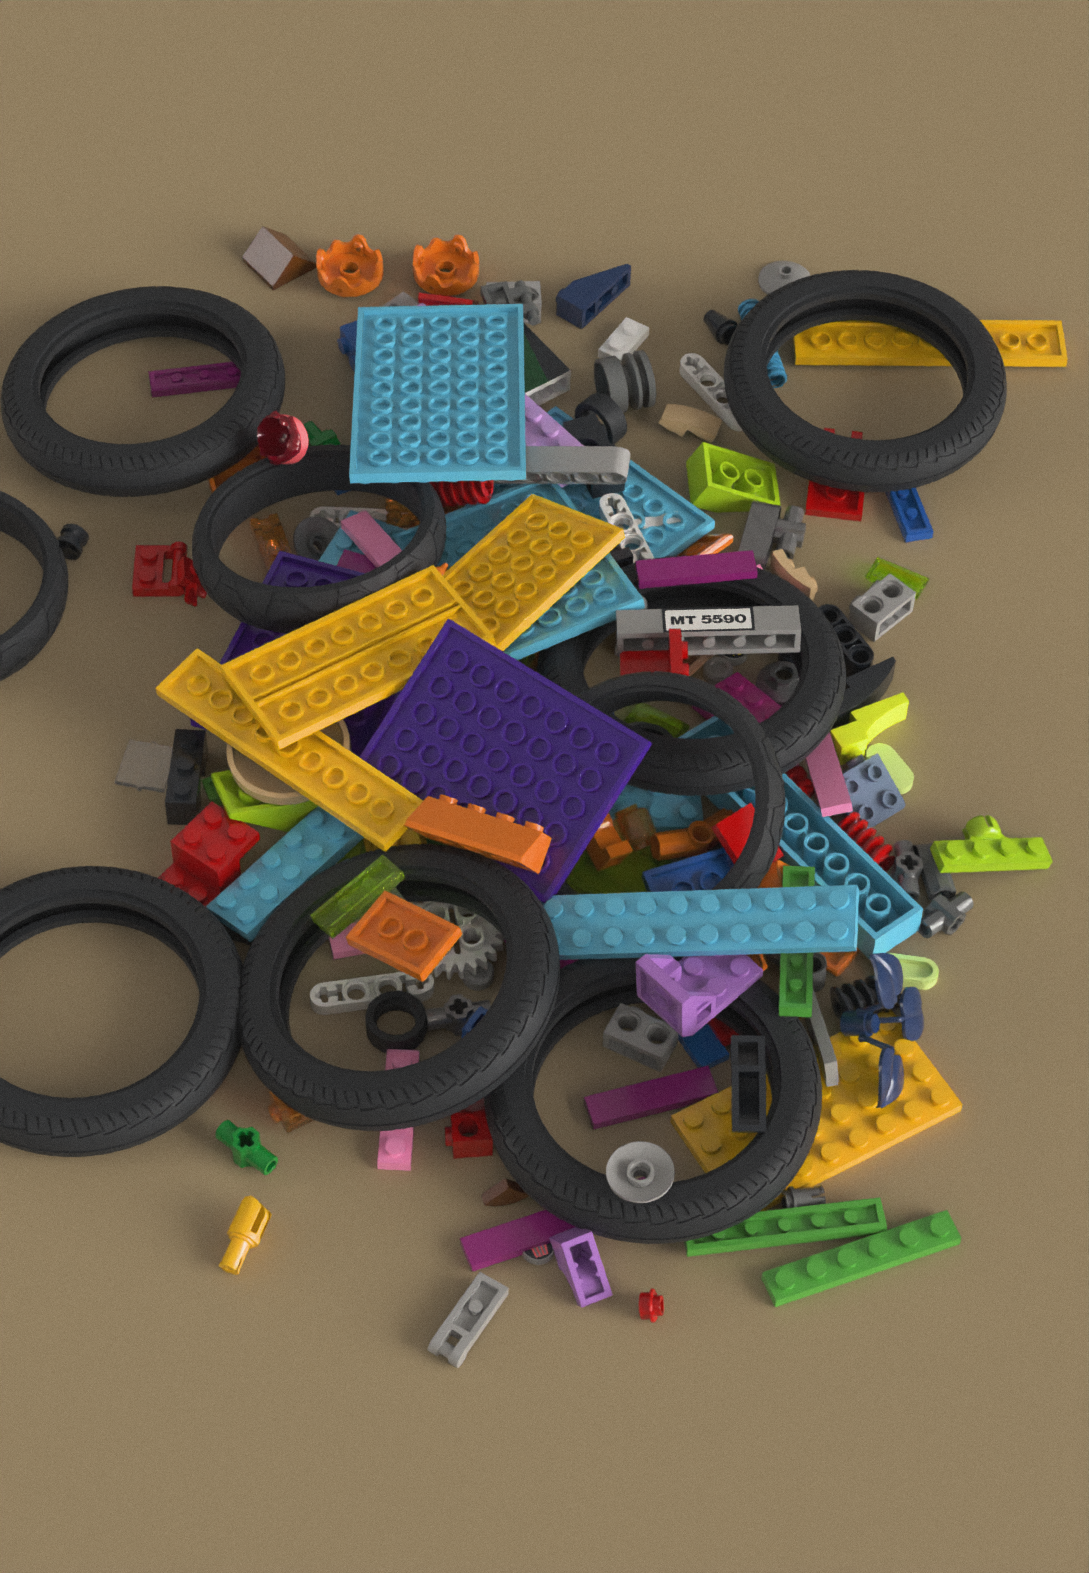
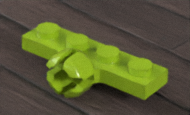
[930,815,1053,873]

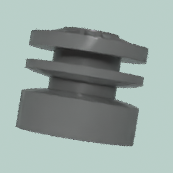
[594,350,656,413]

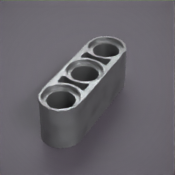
[738,500,781,570]

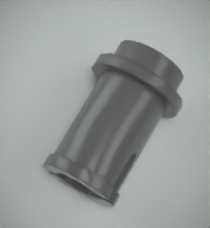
[781,1185,826,1209]

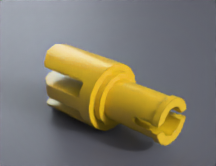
[219,1195,272,1275]

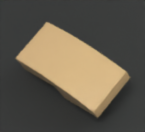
[658,404,722,443]
[770,549,818,602]

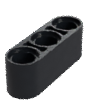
[819,604,874,677]

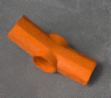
[650,808,734,861]

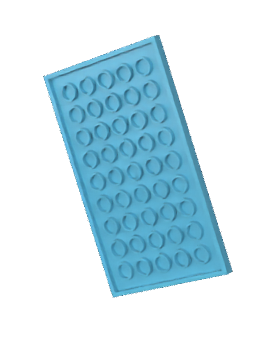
[349,304,526,484]

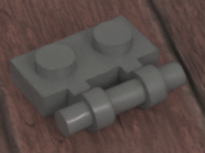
[480,280,540,326]

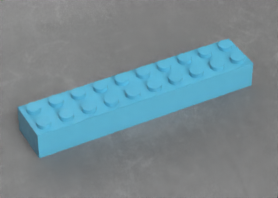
[678,716,923,961]

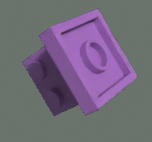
[636,954,763,1037]

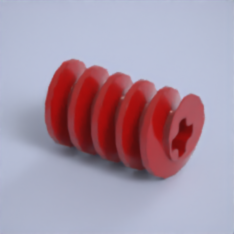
[429,480,494,507]
[837,812,895,872]

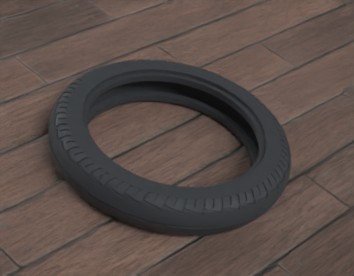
[724,270,1007,492]
[1,286,285,497]
[537,555,846,796]
[239,844,560,1131]
[0,866,243,1157]
[484,956,822,1244]

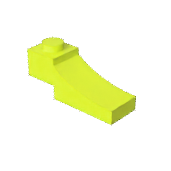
[830,692,909,766]

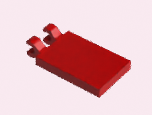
[805,428,865,522]

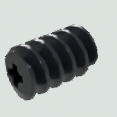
[830,975,901,1019]

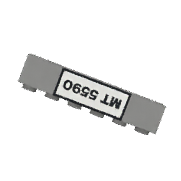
[616,605,801,657]

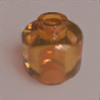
[613,804,657,852]

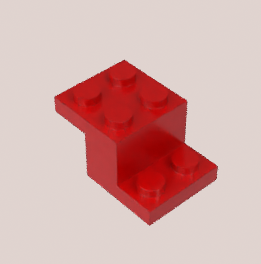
[158,801,260,907]

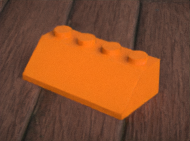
[404,794,552,874]

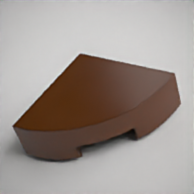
[481,1178,529,1207]

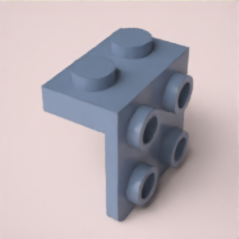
[842,753,905,830]

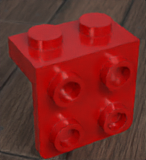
[620,628,689,676]

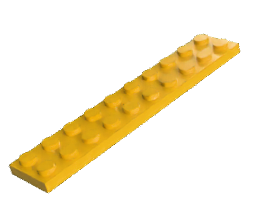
[793,320,1068,367]
[155,648,423,852]

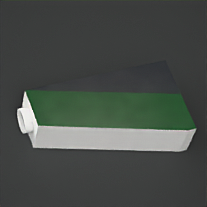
[523,322,571,405]

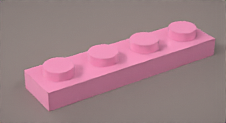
[377,1049,420,1171]

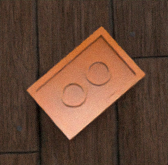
[345,890,462,982]

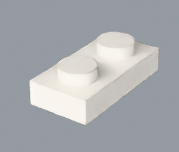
[598,317,649,363]

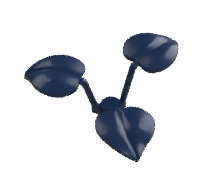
[840,953,924,1108]

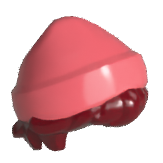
[257,411,308,465]

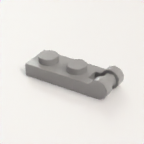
[428,1271,509,1368]

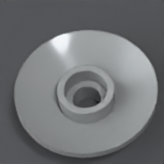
[758,261,811,295]
[606,1141,675,1203]

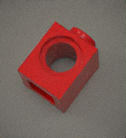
[444,1111,493,1159]

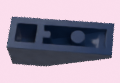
[556,264,631,329]

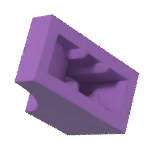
[549,1227,613,1308]

